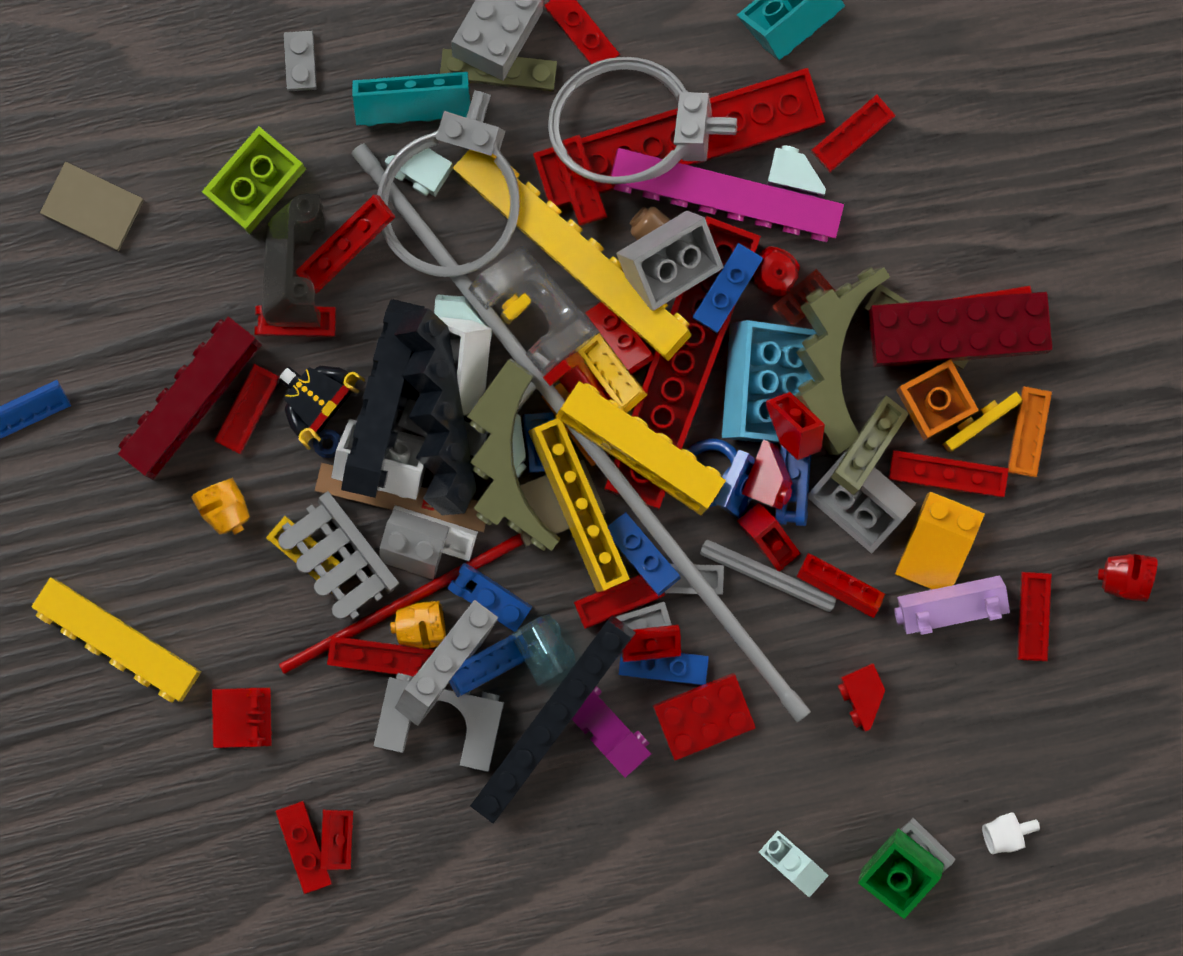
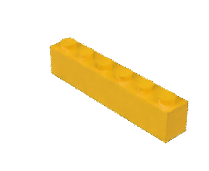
[555,381,726,515]
[528,418,630,592]
[31,577,201,703]

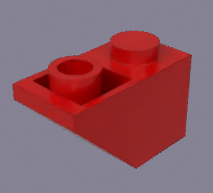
[837,663,885,731]

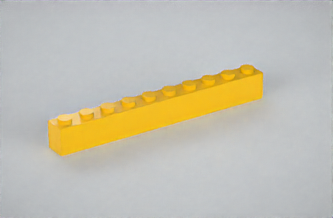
[453,149,691,361]

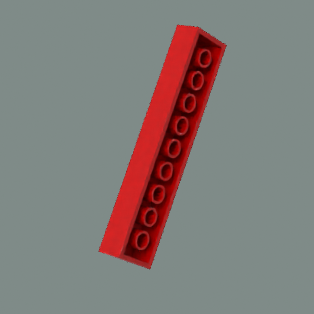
[604,216,761,511]

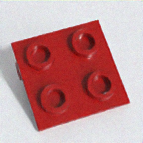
[212,688,272,748]

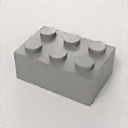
[451,0,543,81]

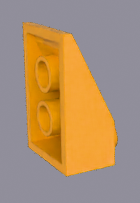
[895,492,985,589]

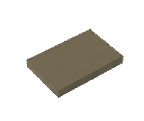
[40,162,144,251]
[520,460,606,547]

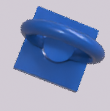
[687,439,755,518]

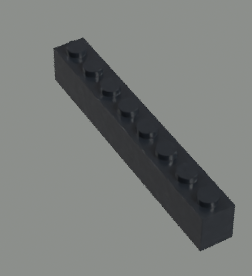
[470,615,636,824]

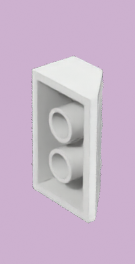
[439,317,492,415]
[331,419,426,500]

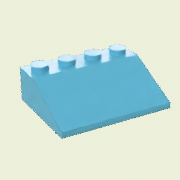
[722,320,817,444]

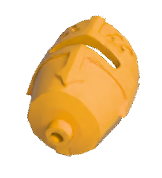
[191,478,250,535]
[391,601,446,649]

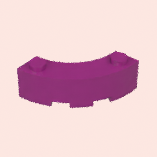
[572,686,651,778]

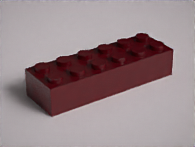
[869,292,1053,367]
[118,316,262,480]

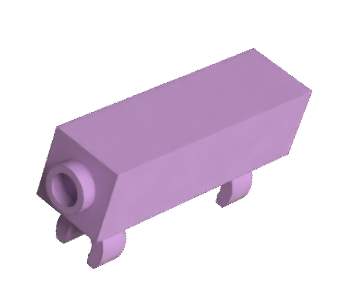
[894,576,1010,635]

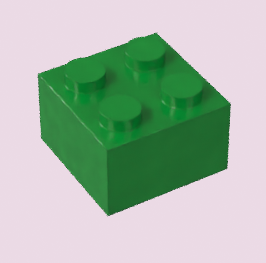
[858,828,944,919]

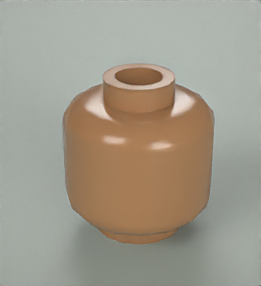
[630,207,670,240]

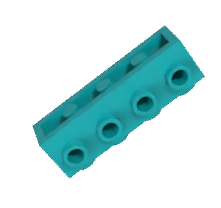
[352,72,471,126]

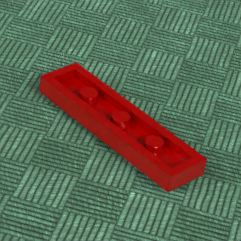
[295,195,395,294]
[888,450,1009,498]
[327,636,435,676]

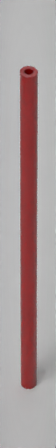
[279,533,524,674]

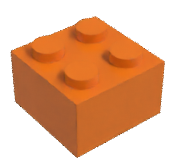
[896,359,979,441]

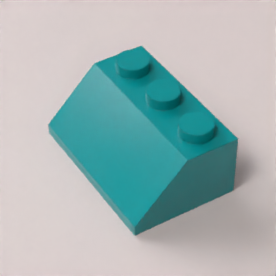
[737,0,845,60]

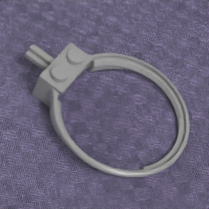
[548,57,737,184]
[377,90,520,277]

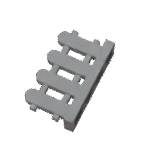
[278,491,399,620]

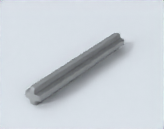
[700,540,836,612]

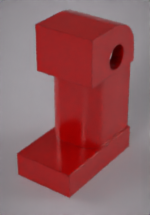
[543,352,613,401]

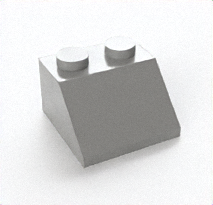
[379,509,450,580]

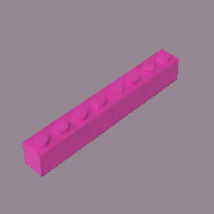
[611,148,844,242]

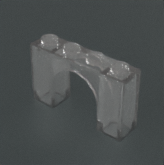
[468,245,599,376]

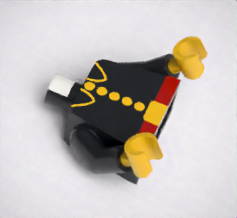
[278,365,365,450]

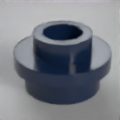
[313,429,341,458]

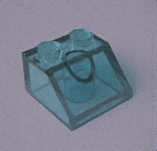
[511,613,576,686]

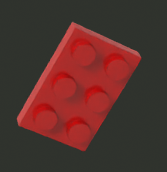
[653,673,756,760]

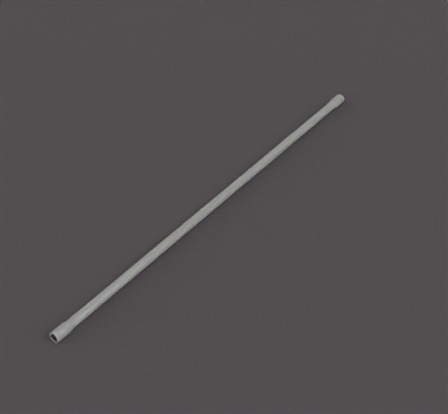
[351,143,811,723]

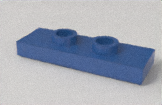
[692,243,763,333]
[0,380,71,439]
[608,512,681,597]
[449,631,533,697]
[618,653,709,685]

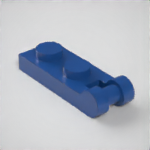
[775,445,811,526]
[448,563,532,633]

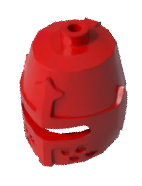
[752,246,800,297]
[1097,554,1158,602]

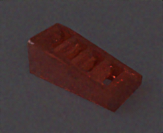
[773,269,835,327]

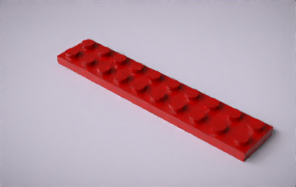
[533,68,826,207]

